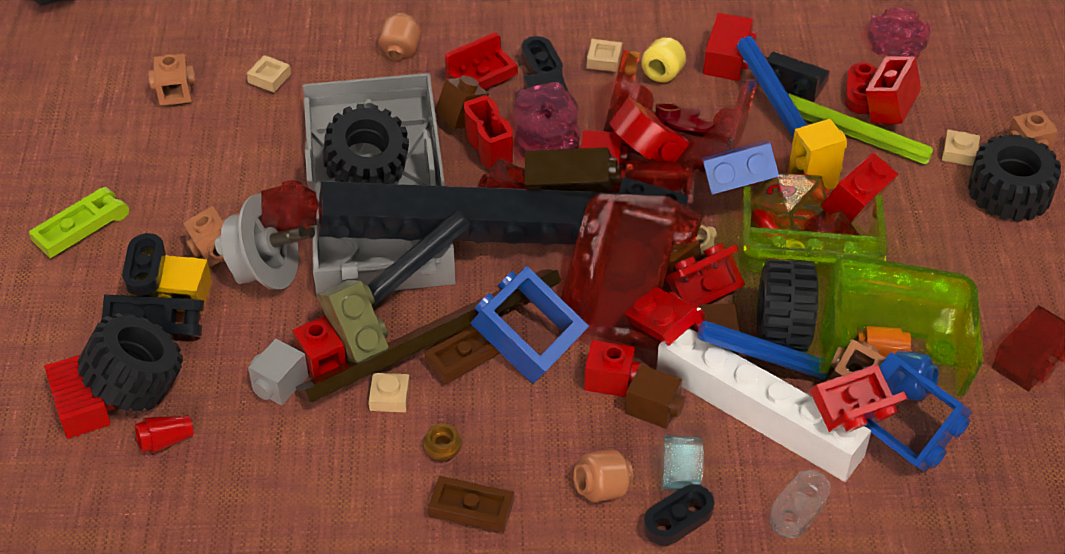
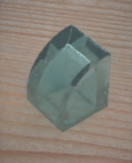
[662,435,704,490]

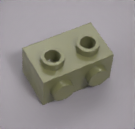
[317,280,389,363]

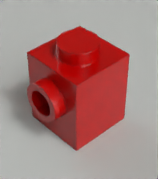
[292,316,347,378]
[584,340,640,397]

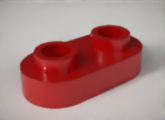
[845,62,877,114]

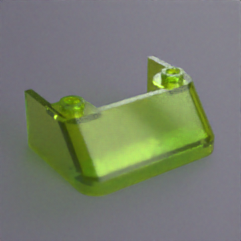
[738,185,888,281]
[819,255,984,397]

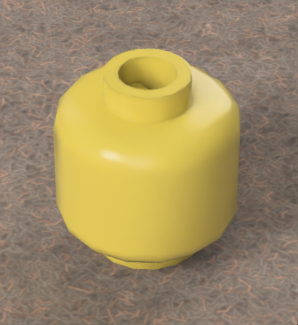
[641,37,686,83]

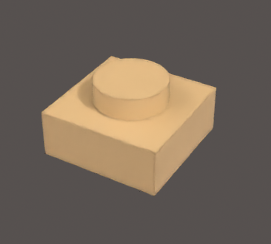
[587,39,622,72]
[246,55,291,92]
[942,130,980,166]
[369,373,410,412]

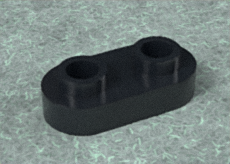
[521,36,563,75]
[122,233,166,296]
[644,484,714,546]

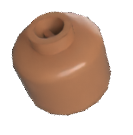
[378,13,421,61]
[573,449,634,502]

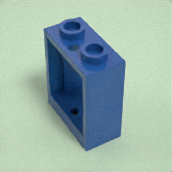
[470,266,589,384]
[864,352,972,472]

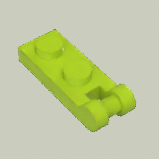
[28,187,129,259]

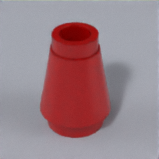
[134,415,194,454]

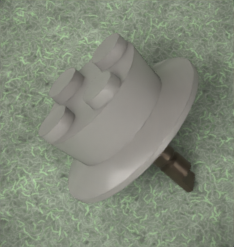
[215,193,315,290]

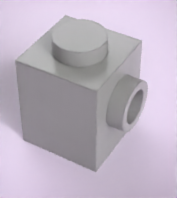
[248,339,309,406]

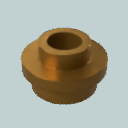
[424,424,462,460]

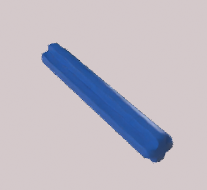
[737,36,807,138]
[697,321,830,379]

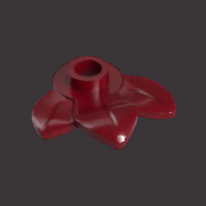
[653,103,716,133]

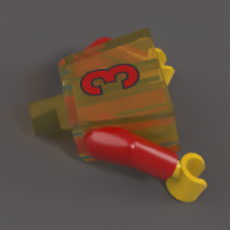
[741,173,836,261]

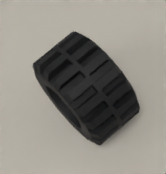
[323,104,409,184]
[968,134,1061,222]
[757,259,818,352]
[77,313,183,412]

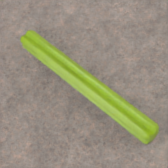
[788,94,933,165]

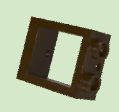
[525,147,622,193]

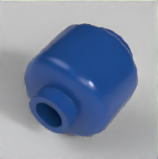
[892,350,939,401]

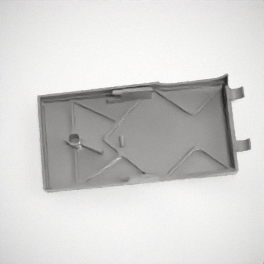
[303,73,456,298]

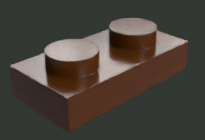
[424,326,500,384]
[428,476,514,532]

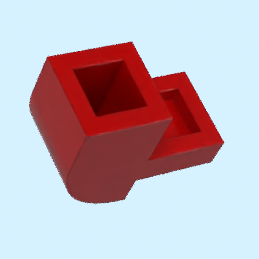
[609,97,690,169]

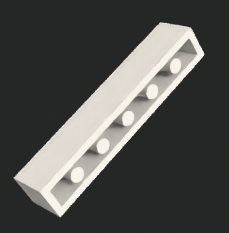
[657,328,871,482]

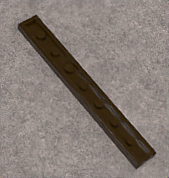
[296,269,561,402]

